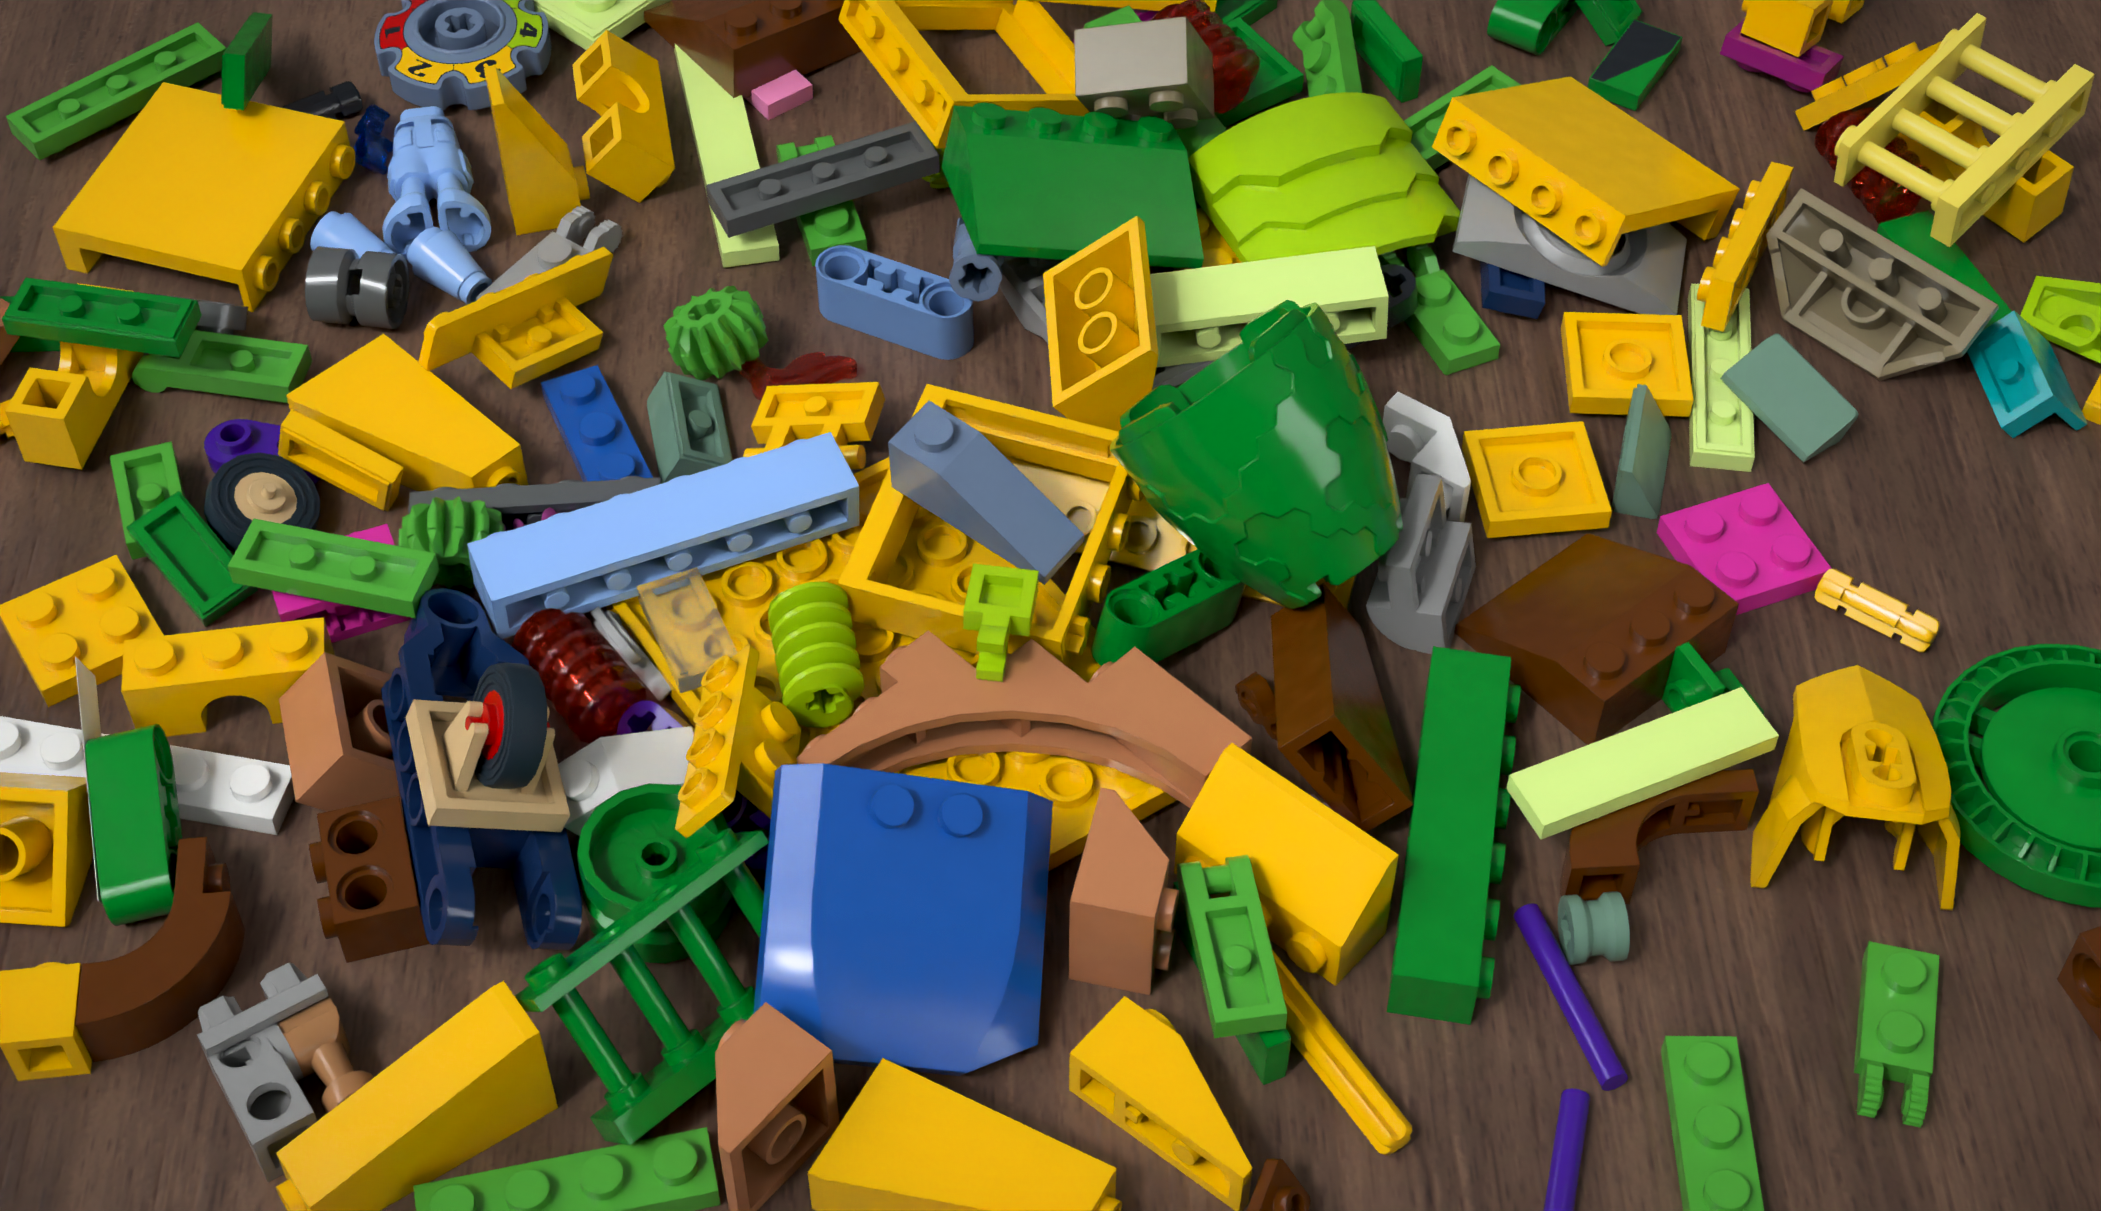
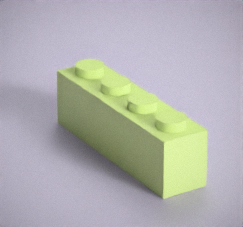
[1150,246,1389,368]

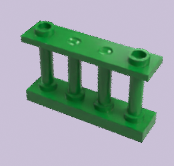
[515,828,769,1145]

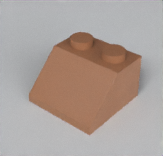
[279,652,402,811]
[1069,787,1179,995]
[715,1002,840,1211]

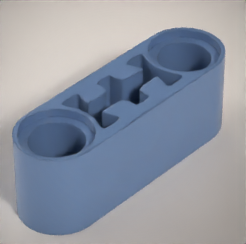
[815,245,974,360]

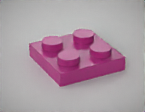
[1656,483,1832,615]

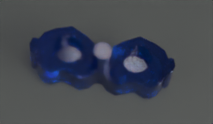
[354,104,394,175]

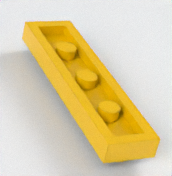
[1697,161,1794,332]

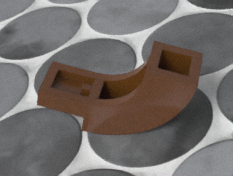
[1560,769,1759,904]
[75,837,245,1062]

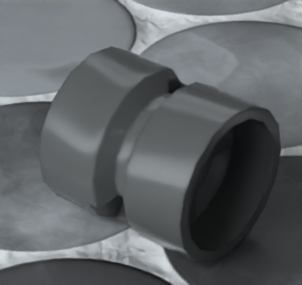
[305,246,409,329]

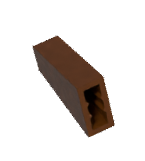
[1271,583,1413,832]

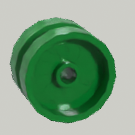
[577,783,734,964]

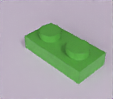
[110,441,185,560]

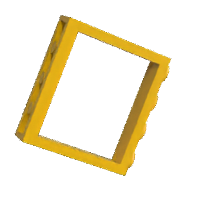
[838,0,1089,148]
[838,384,1144,666]

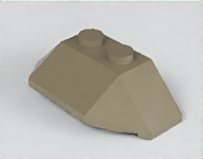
[1766,188,1999,381]

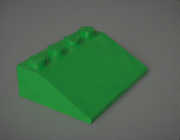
[942,103,1204,269]

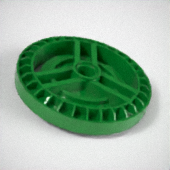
[1931,644,2101,908]

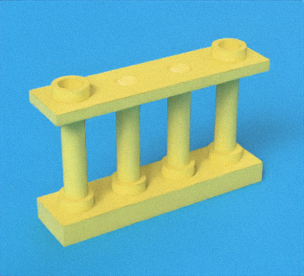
[1834,13,2095,247]

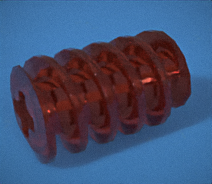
[1150,0,1260,113]
[1814,107,1933,224]
[512,608,647,744]

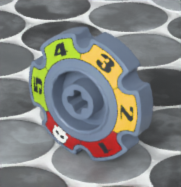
[374,0,552,110]

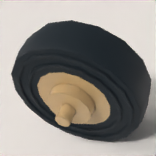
[204,452,320,553]

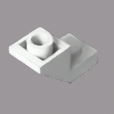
[1383,391,1471,522]

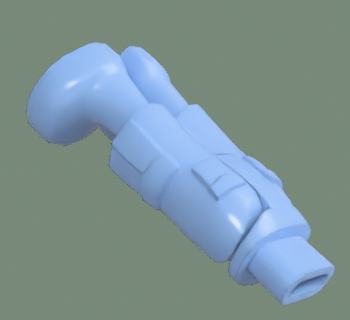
[382,106,491,259]

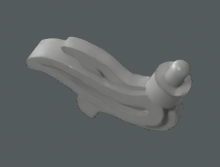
[591,606,671,702]

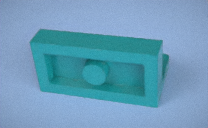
[1967,311,2088,438]

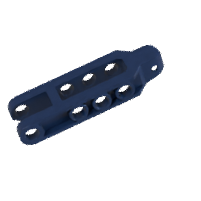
[381,588,582,950]

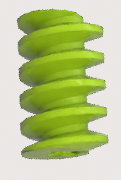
[768,582,865,728]

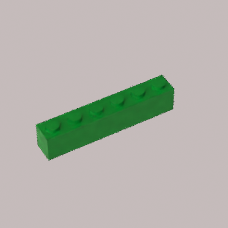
[1386,646,1521,1025]

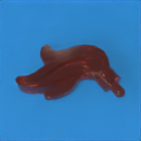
[740,352,857,401]

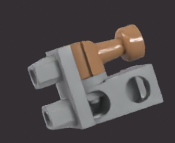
[197,962,374,1182]

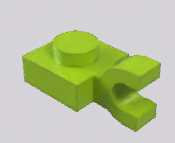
[963,564,1039,682]

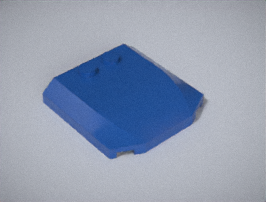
[753,763,1053,1076]

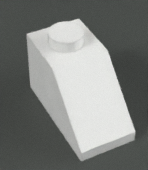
[558,726,695,836]

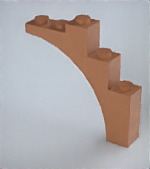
[796,630,1252,809]

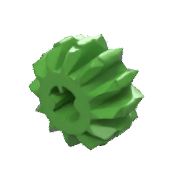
[663,286,769,380]
[398,496,505,589]

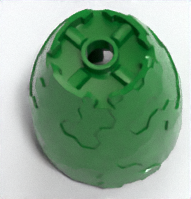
[1110,300,1404,609]

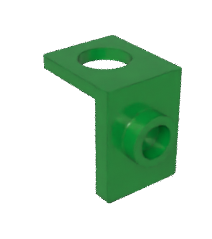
[1662,642,1764,714]

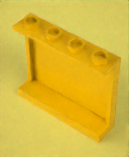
[1432,76,1740,267]
[53,82,355,312]

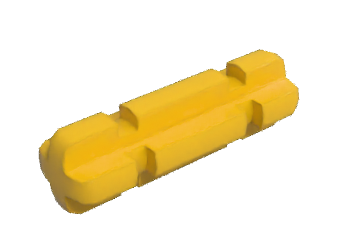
[1814,569,1940,653]

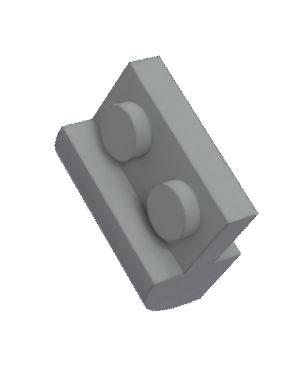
[1366,473,1476,654]

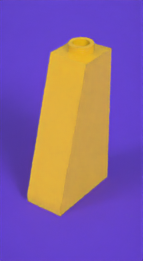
[286,334,528,491]
[275,980,558,1211]
[808,1058,1122,1211]

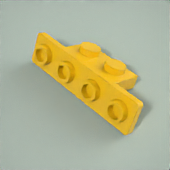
[418,247,613,389]
[675,644,802,838]

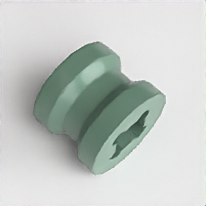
[1558,891,1630,965]

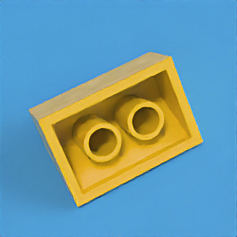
[1043,216,1159,432]
[1174,743,1399,986]
[0,772,93,927]

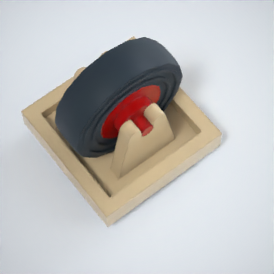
[405,663,570,832]

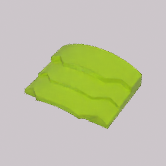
[1188,92,1461,263]

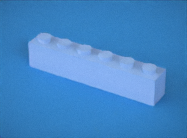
[467,432,859,639]

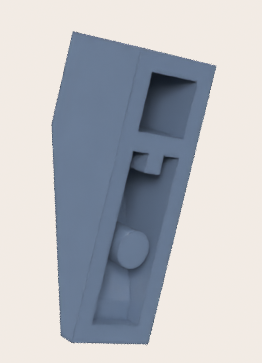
[888,400,1084,585]

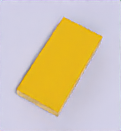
[278,409,403,511]

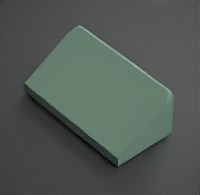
[1720,333,1858,462]
[647,371,733,483]
[1611,384,1671,519]

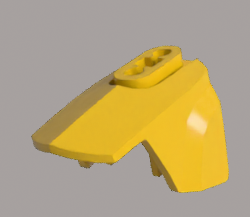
[1750,665,1961,911]

